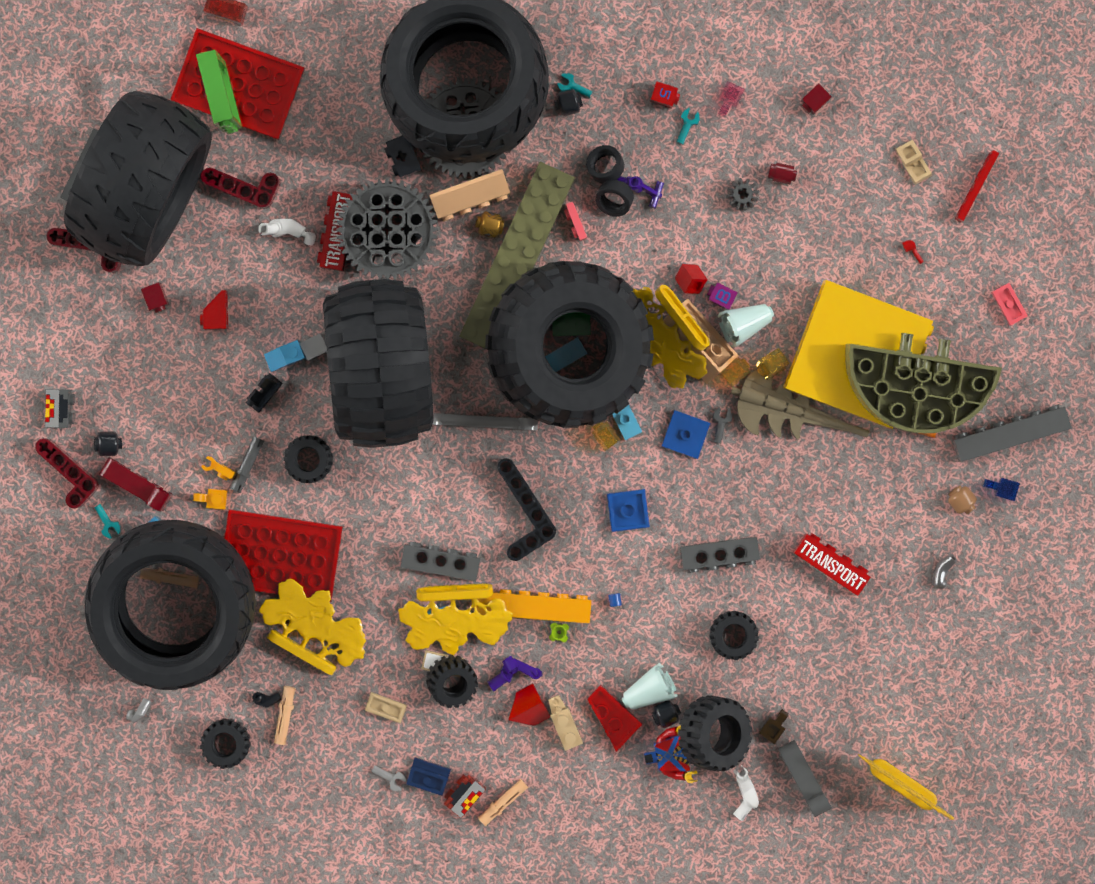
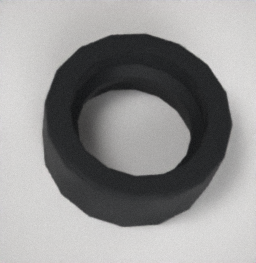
[586,145,625,184]
[595,180,634,217]

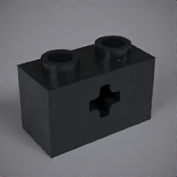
[384,135,422,179]

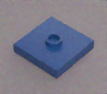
[662,410,710,459]
[607,489,650,532]

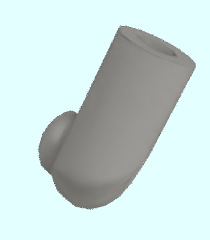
[126,698,152,723]

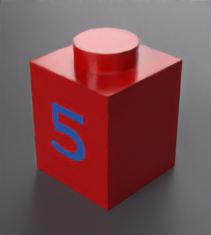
[650,81,680,109]

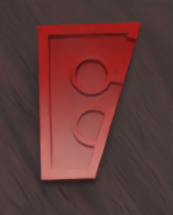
[587,684,643,752]

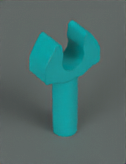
[557,73,593,98]
[676,108,700,144]
[94,504,121,539]

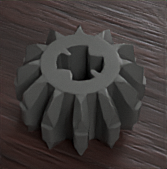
[726,178,759,211]

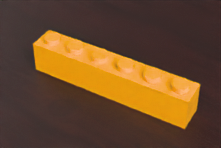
[476,589,592,623]

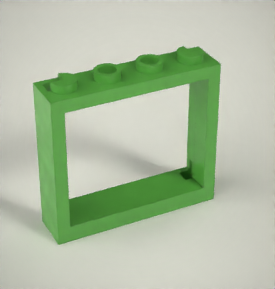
[196,50,242,135]

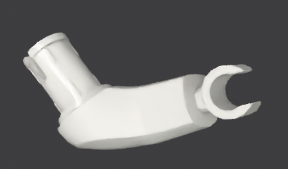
[258,219,316,246]
[733,765,759,821]

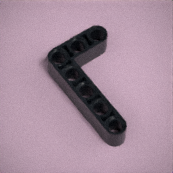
[497,458,556,561]

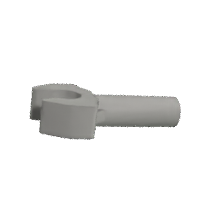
[371,766,407,791]

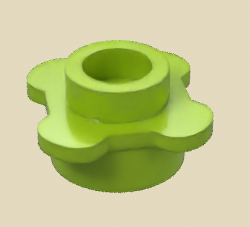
[549,622,569,642]

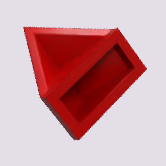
[508,683,551,726]

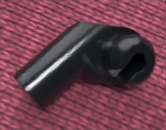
[252,691,282,708]

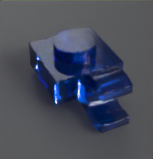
[983,477,1020,501]

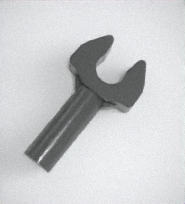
[713,407,732,444]

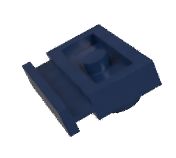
[406,757,451,796]

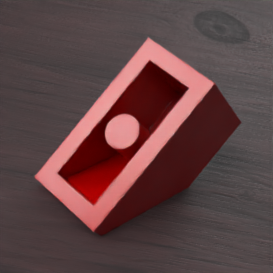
[200,290,229,330]

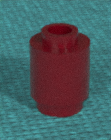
[768,162,797,185]

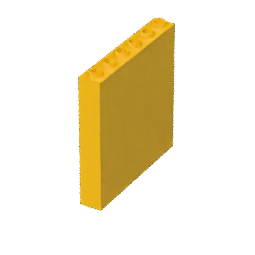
[783,280,934,429]

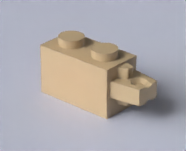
[548,695,583,751]

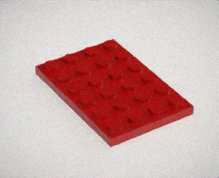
[170,28,305,140]
[224,509,343,602]

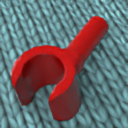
[902,240,924,264]

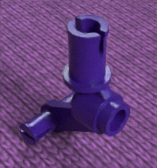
[617,176,664,209]
[487,656,543,691]

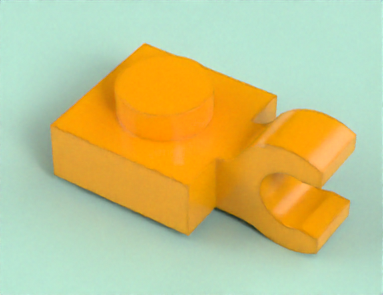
[201,456,236,481]
[193,489,228,510]

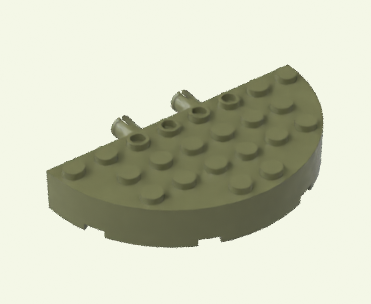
[845,333,1002,434]

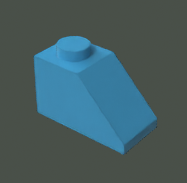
[264,340,307,372]

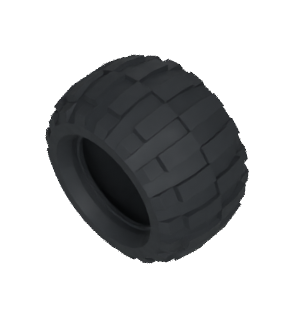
[485,261,654,428]
[323,279,434,448]

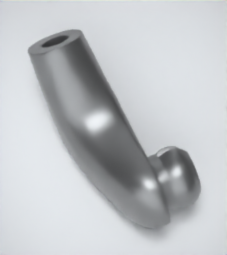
[932,554,957,589]

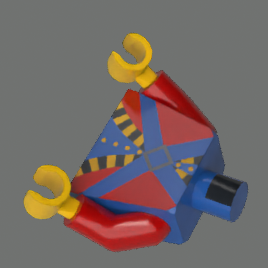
[644,725,698,783]

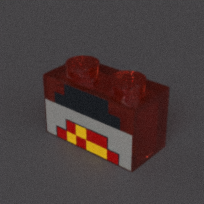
[203,0,248,26]
[444,773,486,818]

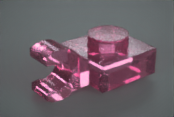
[718,81,745,117]

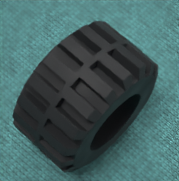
[283,435,333,483]
[709,611,759,660]
[426,655,478,708]
[200,718,251,769]

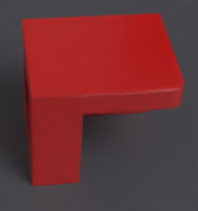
[675,264,708,294]

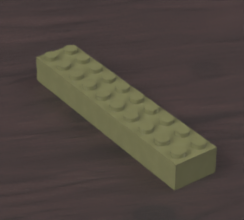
[459,162,575,349]

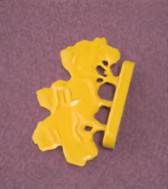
[632,285,710,389]
[259,579,366,675]
[398,584,513,656]
[858,754,954,820]

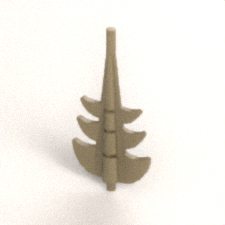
[730,367,869,440]

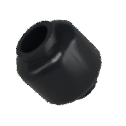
[554,89,583,116]
[94,431,122,456]
[651,700,681,728]

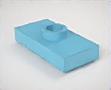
[545,337,588,372]
[612,405,642,440]

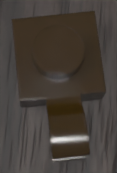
[759,709,789,744]

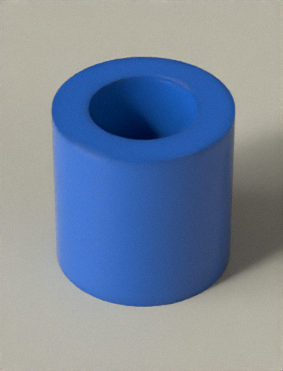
[608,593,622,607]

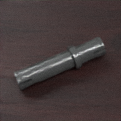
[230,436,264,493]

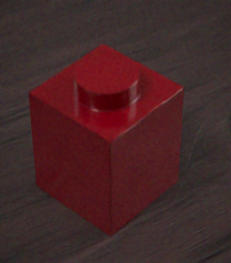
[801,83,832,115]
[141,282,170,313]

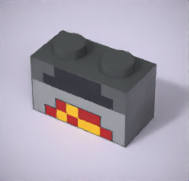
[45,389,75,428]

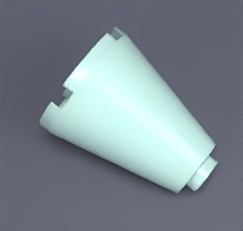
[718,304,774,348]
[622,663,678,710]

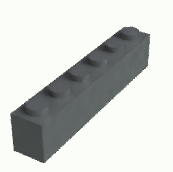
[952,404,1072,462]

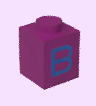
[707,282,738,310]

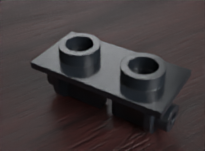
[245,373,283,413]

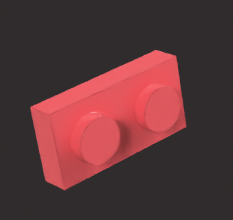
[564,202,587,241]
[991,283,1028,326]

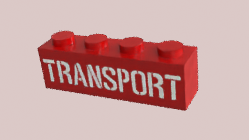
[317,191,353,272]
[793,533,871,596]

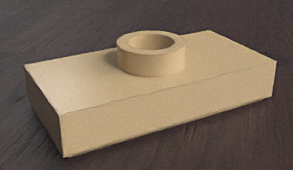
[365,692,407,724]

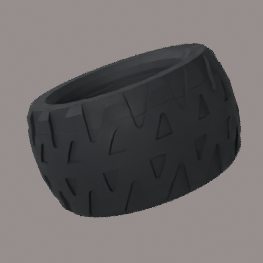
[380,0,549,164]
[64,91,212,267]
[84,520,256,690]

